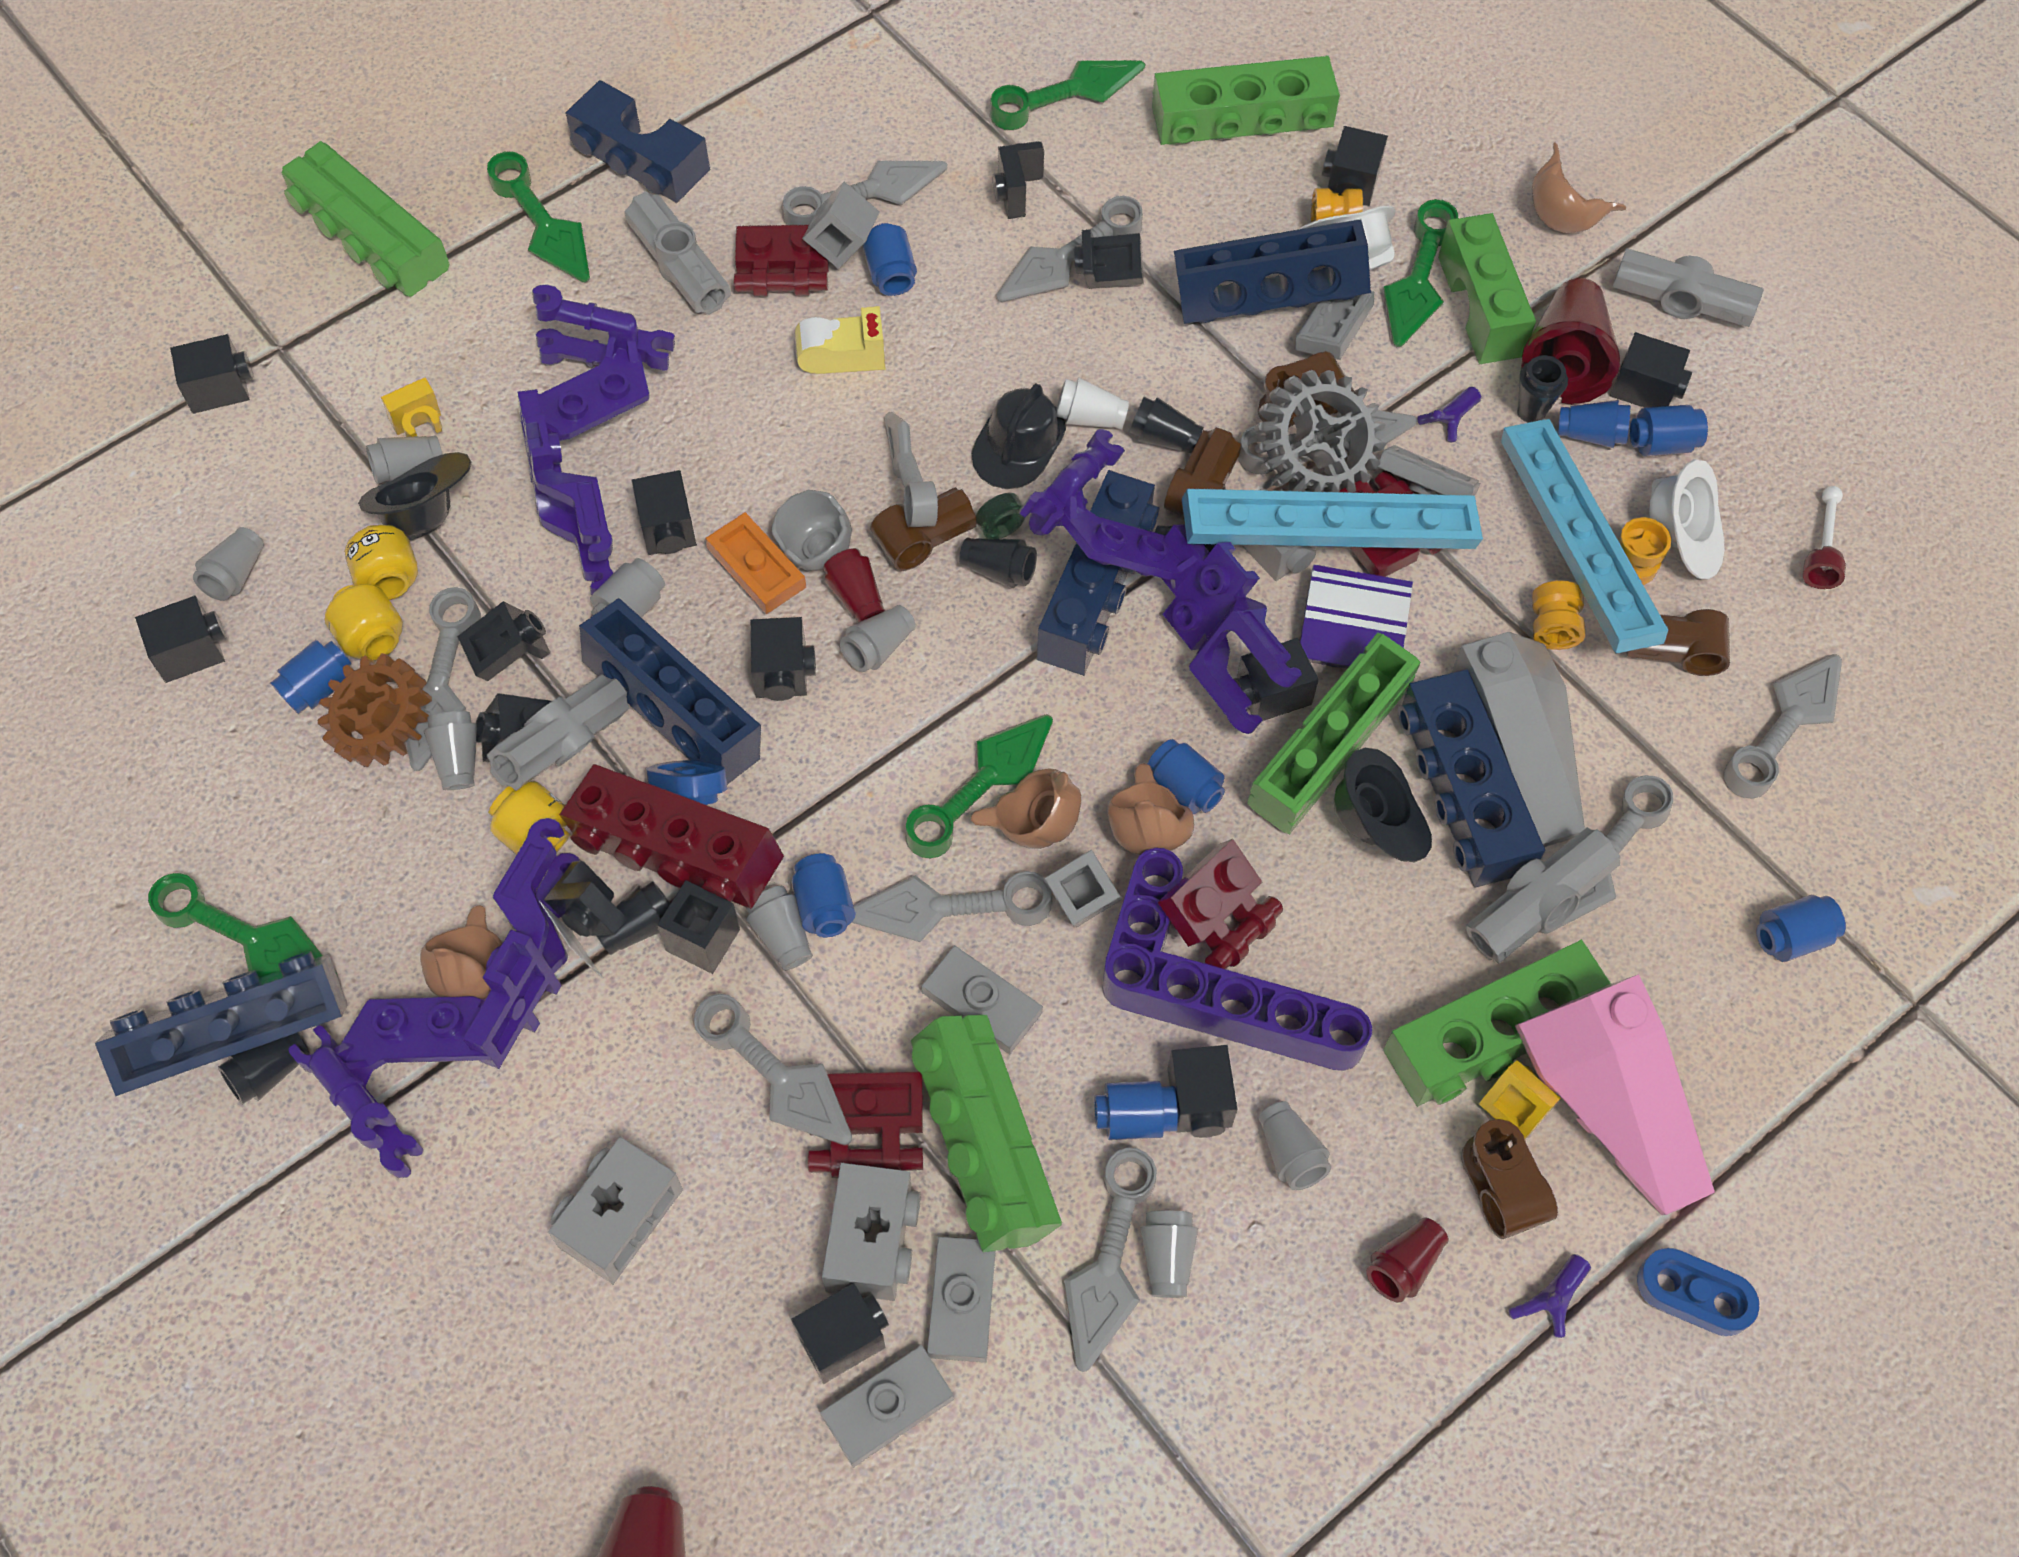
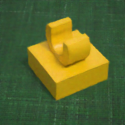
[381,377,442,437]
[1479,1060,1561,1139]

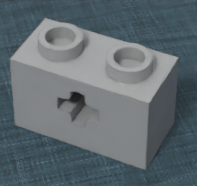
[548,1137,683,1285]
[822,1163,921,1301]

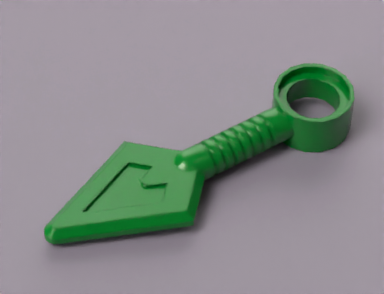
[990,60,1145,130]
[487,151,590,282]
[1383,199,1458,347]
[906,714,1053,859]
[148,873,338,978]

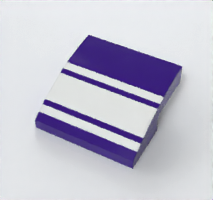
[1300,564,1413,669]

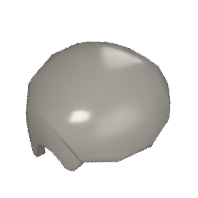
[772,490,852,570]

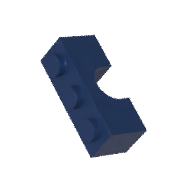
[565,80,710,203]

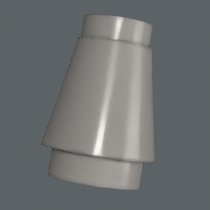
[366,435,443,484]
[193,527,264,601]
[840,605,916,672]
[424,711,477,790]
[746,885,813,971]
[1259,1101,1331,1190]
[1140,1211,1198,1298]

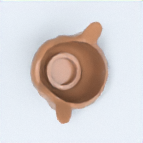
[1532,142,1626,233]
[1108,763,1195,855]
[971,768,1081,849]
[420,905,503,1000]

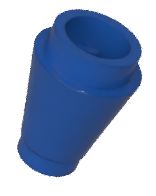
[1558,400,1631,448]

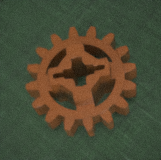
[317,653,432,767]

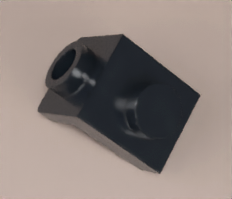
[992,141,1044,219]
[1074,229,1144,289]
[476,693,551,762]
[544,861,628,937]

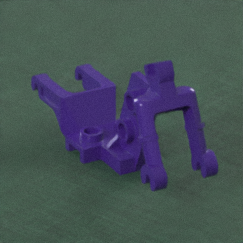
[518,284,675,595]
[1019,429,1302,734]
[289,818,580,1178]

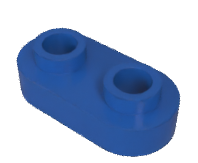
[646,760,728,805]
[1637,1248,1760,1336]

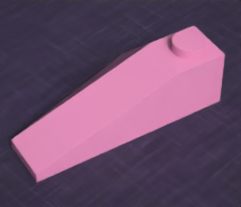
[1515,974,1715,1215]

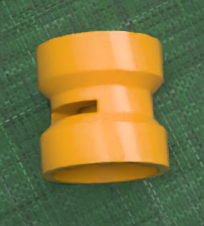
[1311,188,1363,223]
[1618,517,1671,585]
[1532,580,1586,650]

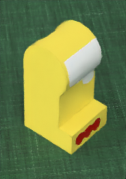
[795,306,885,374]

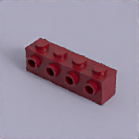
[559,764,784,909]

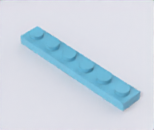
[1501,419,1668,654]
[1182,489,1483,549]

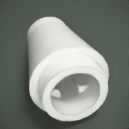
[1056,377,1129,429]

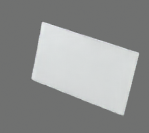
[539,901,603,978]

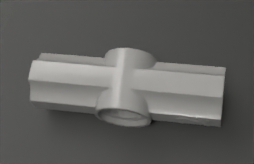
[624,191,731,315]
[1613,248,1764,327]
[487,674,630,791]
[1466,827,1620,964]

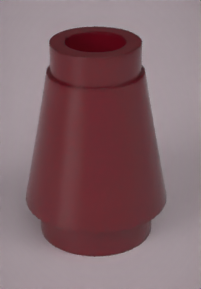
[823,548,885,623]
[1366,1217,1449,1303]

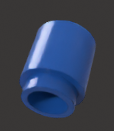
[862,223,917,296]
[1629,405,1708,457]
[270,639,352,714]
[1148,739,1225,814]
[791,853,856,938]
[1756,895,1846,962]
[1094,1081,1178,1140]

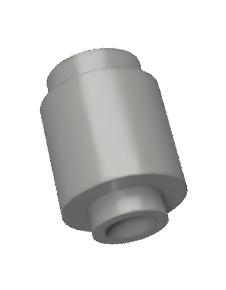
[590,558,665,618]

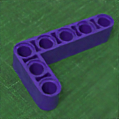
[1102,848,1372,1071]

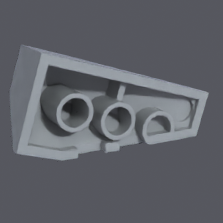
[1451,632,1585,847]

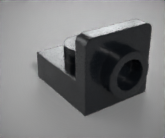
[457,601,550,681]

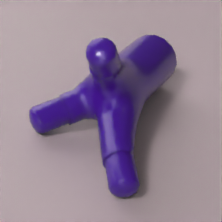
[1417,386,1481,442]
[1508,1254,1591,1338]

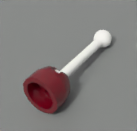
[1803,486,1846,589]

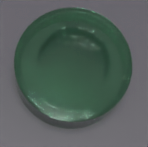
[976,493,1026,539]

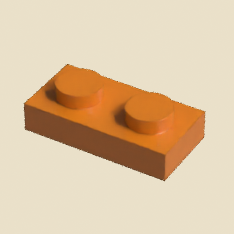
[705,512,807,615]

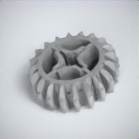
[1253,370,1386,493]

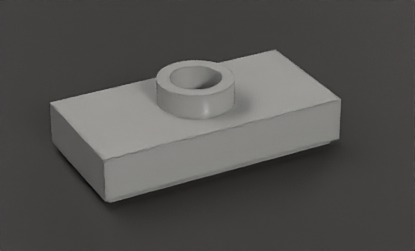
[1296,291,1374,360]
[1378,445,1481,496]
[922,945,1043,1055]
[927,1237,996,1363]
[820,1345,954,1468]

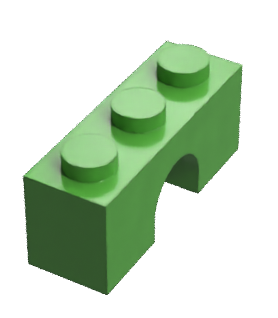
[1438,213,1536,365]

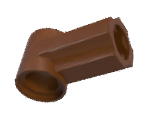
[1164,427,1242,516]
[870,487,977,571]
[1625,609,1730,676]

